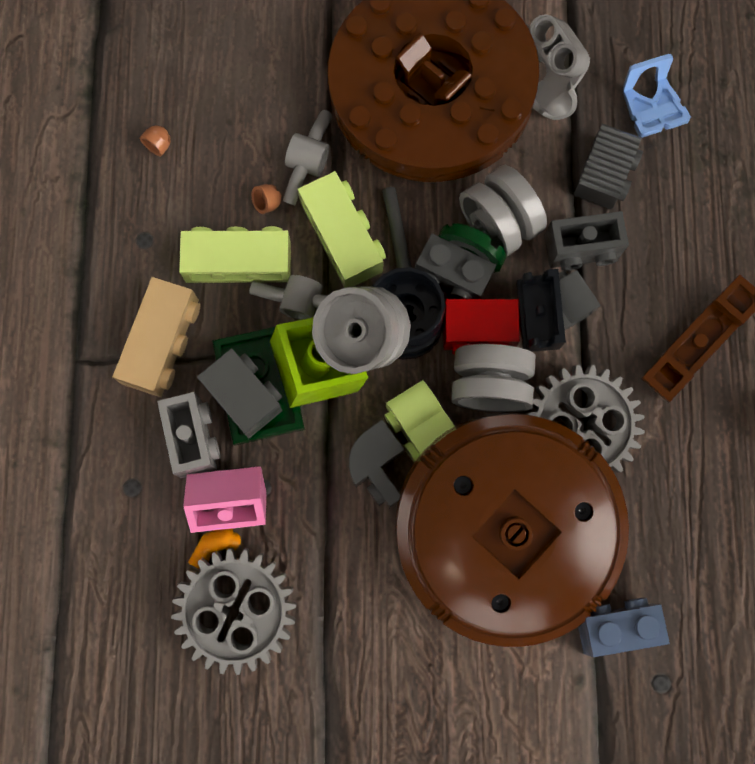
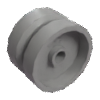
[459,164,547,257]
[312,286,411,374]
[452,344,536,412]

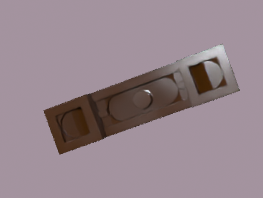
[641,275,755,403]

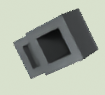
[349,420,404,509]

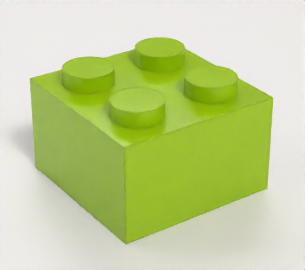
[270,317,368,408]

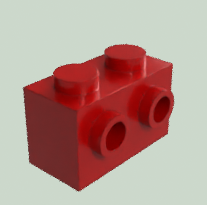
[443,299,520,355]

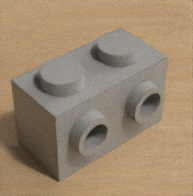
[157,392,221,478]

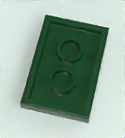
[212,327,305,446]

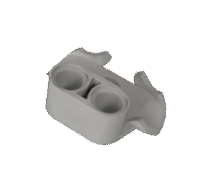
[527,14,590,120]

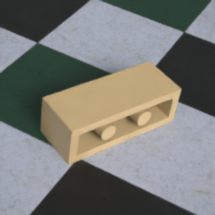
[112,277,200,397]

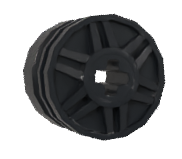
[372,267,445,360]

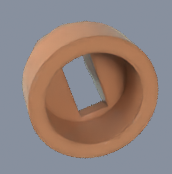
[139,125,171,157]
[251,184,282,214]

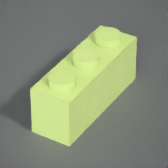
[297,171,386,288]
[179,226,291,283]

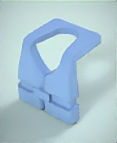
[623,54,691,138]

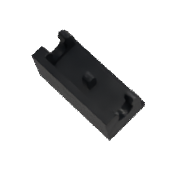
[516,269,566,352]

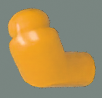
[188,528,241,569]

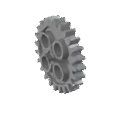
[525,365,645,472]
[171,548,296,675]

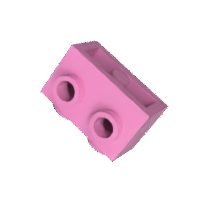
[183,466,266,533]

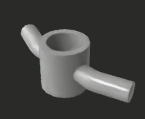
[283,110,332,206]
[249,275,327,320]

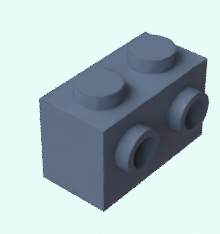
[578,598,670,657]

